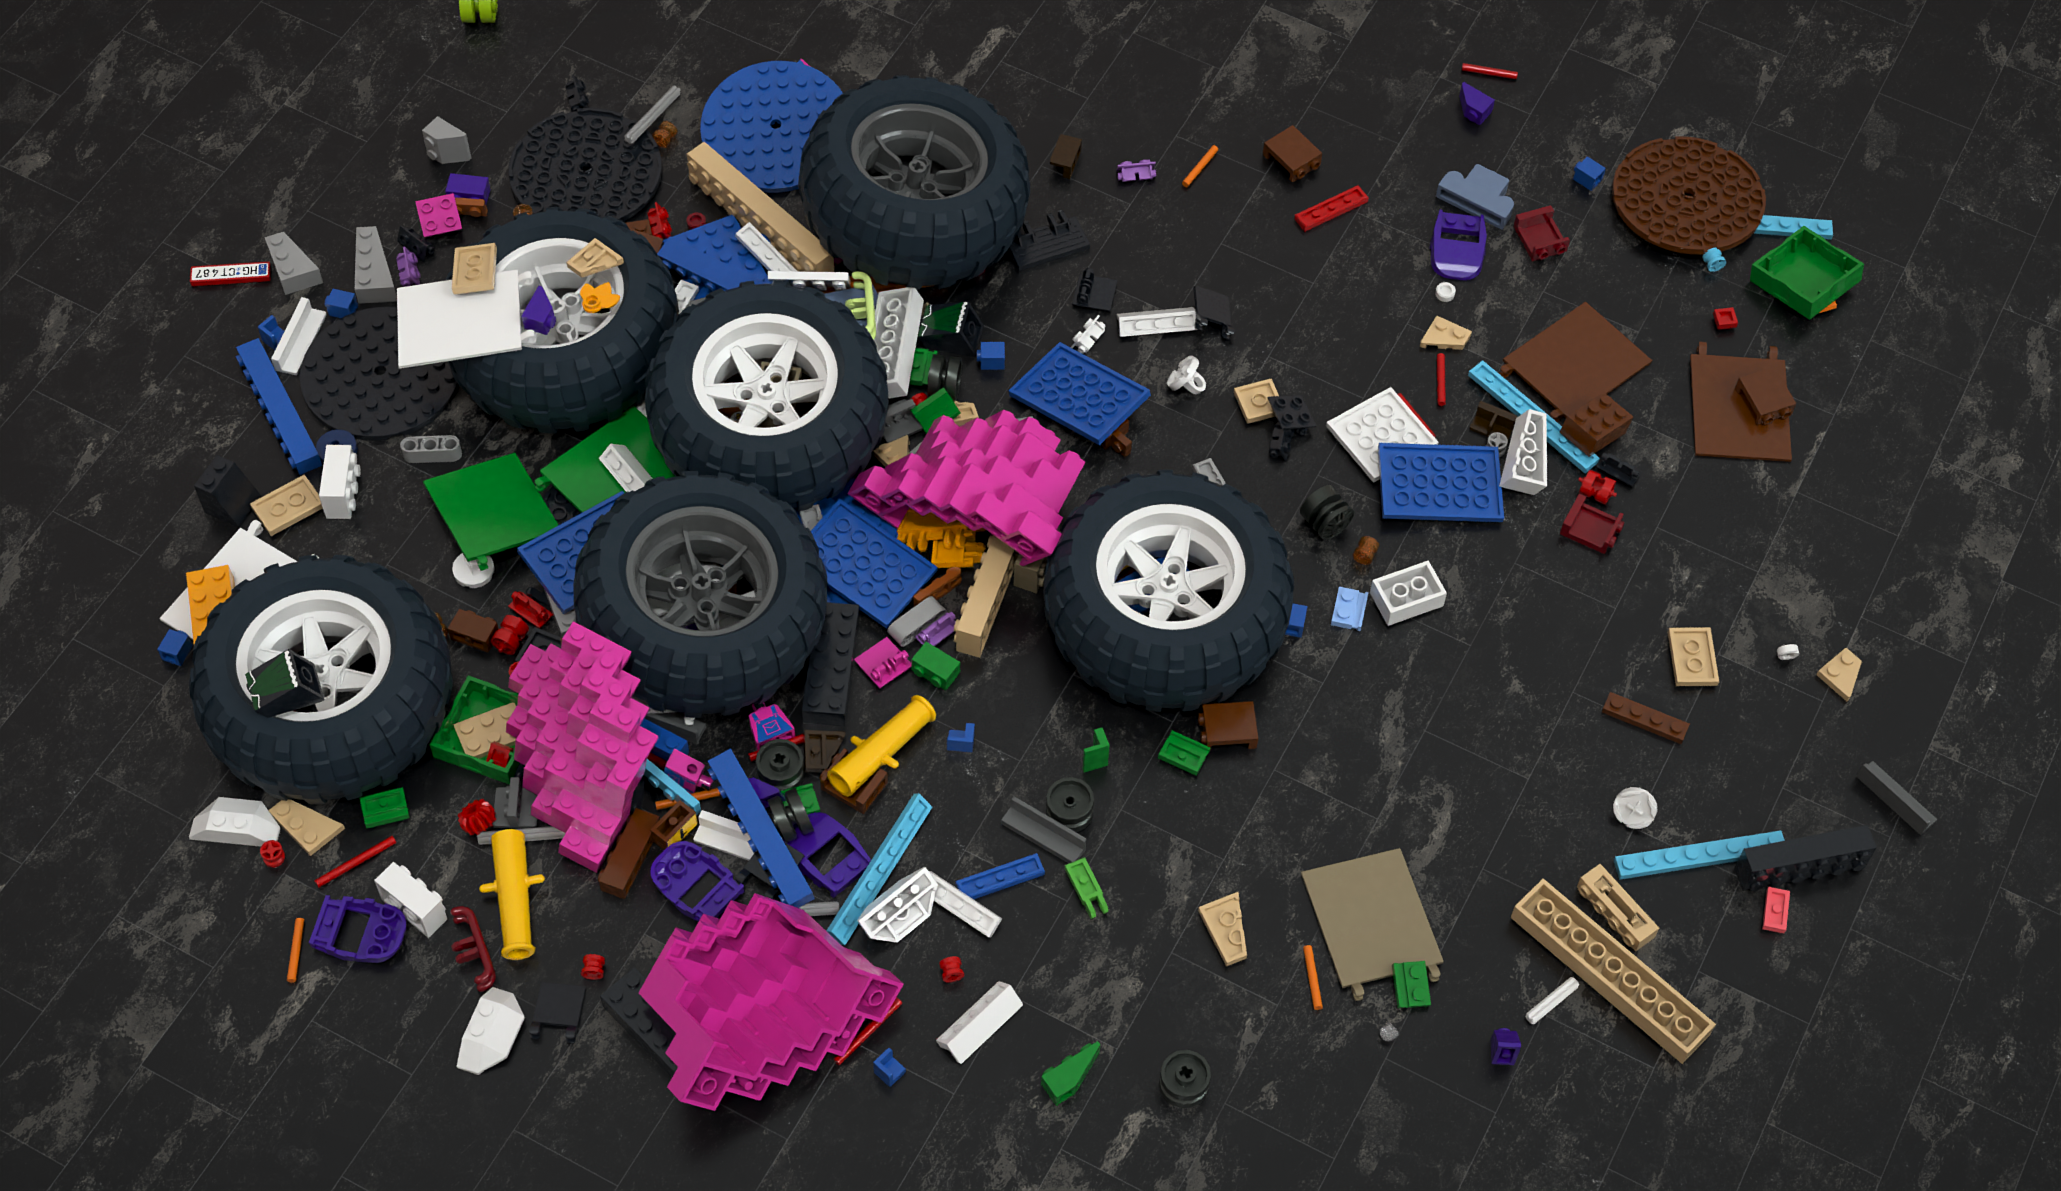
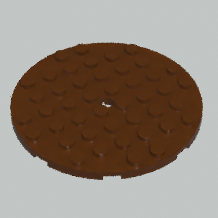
[1612,136,1766,254]

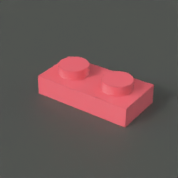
[1762,887,1790,934]

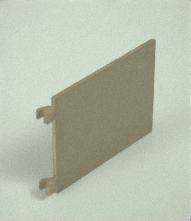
[1301,848,1444,1001]

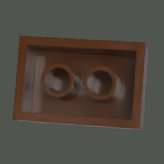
[1560,393,1633,457]

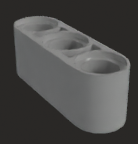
[400,435,462,463]
[887,596,947,647]

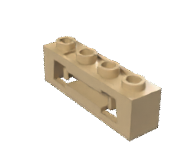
[1577,864,1659,951]

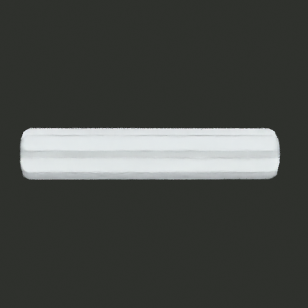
[1525,977,1579,1024]

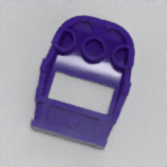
[1429,209,1487,280]
[783,812,871,898]
[651,841,744,922]
[309,895,406,963]

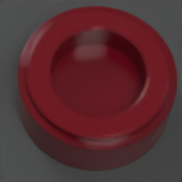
[686,212,706,230]

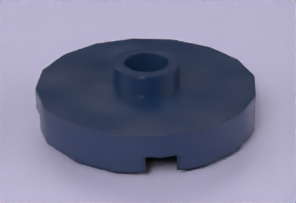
[316,430,358,463]

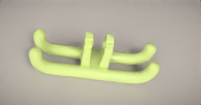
[845,271,876,340]

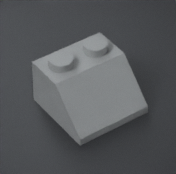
[422,116,471,164]

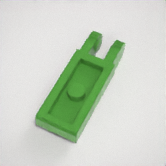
[1065,857,1109,919]

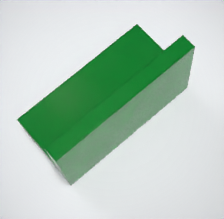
[911,387,961,434]
[1082,727,1110,773]

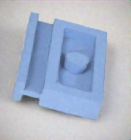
[1331,587,1368,631]

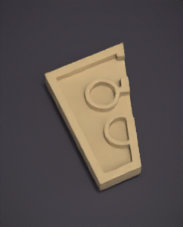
[268,799,345,856]
[1198,892,1247,967]

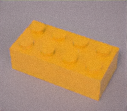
[186,565,235,644]

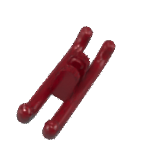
[451,906,496,992]

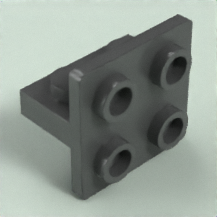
[883,399,923,443]
[493,777,538,828]

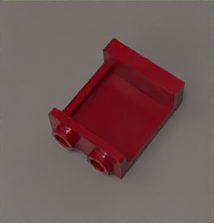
[1513,205,1570,261]
[1560,493,1625,554]

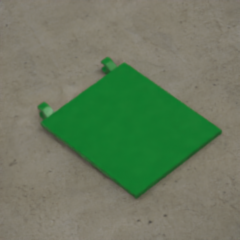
[535,405,676,513]
[423,453,559,571]

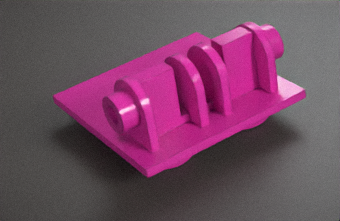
[415,193,462,237]
[854,637,912,689]

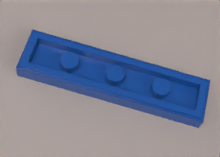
[955,853,1045,899]

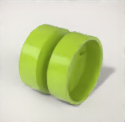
[459,0,498,23]

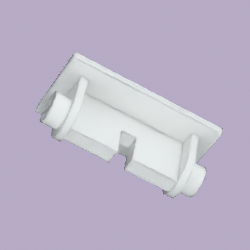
[1070,315,1106,354]

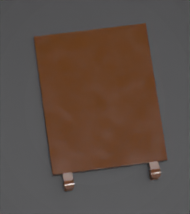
[1499,302,1652,422]
[1690,342,1792,462]

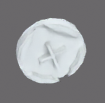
[1167,356,1206,395]
[452,553,495,588]
[1613,787,1657,829]

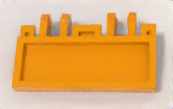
[897,507,974,552]
[931,527,986,568]

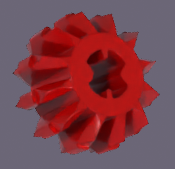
[458,799,496,836]

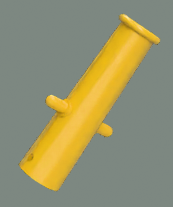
[827,695,936,797]
[479,829,545,960]

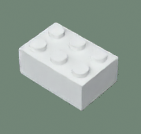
[319,445,360,519]
[1370,561,1447,626]
[374,862,448,938]

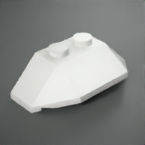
[189,797,281,846]
[857,867,938,943]
[456,987,525,1075]

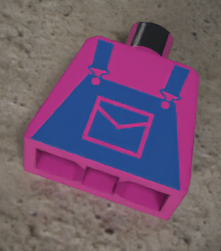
[749,702,795,750]
[664,749,713,794]

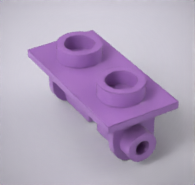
[1116,160,1156,182]
[396,247,420,287]
[915,612,956,646]

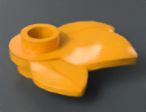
[580,282,620,313]

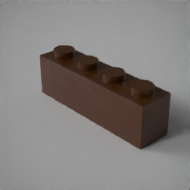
[598,808,660,899]

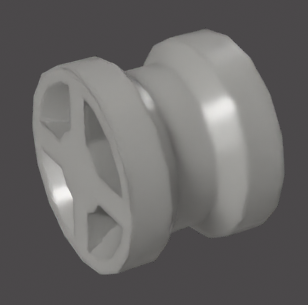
[1486,432,1508,457]

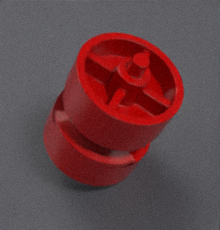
[1578,470,1617,505]
[491,615,529,655]

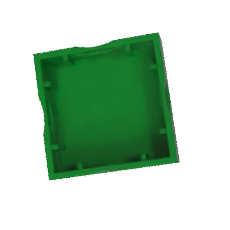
[1750,226,1864,320]
[430,675,519,785]

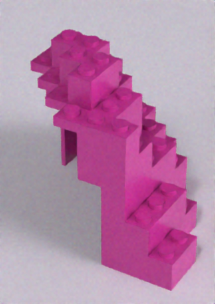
[848,410,1085,566]
[506,621,658,873]
[639,893,904,1111]

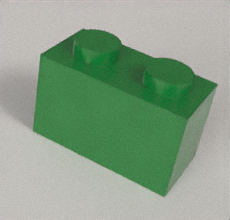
[911,642,960,690]

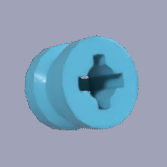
[1702,248,1726,272]

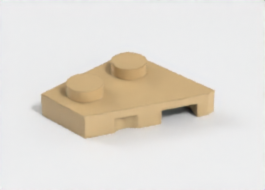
[873,435,910,467]

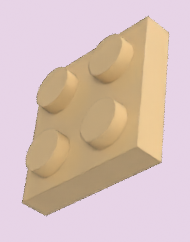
[1234,379,1279,424]

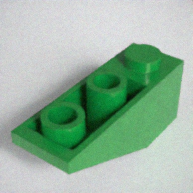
[1041,1041,1100,1106]

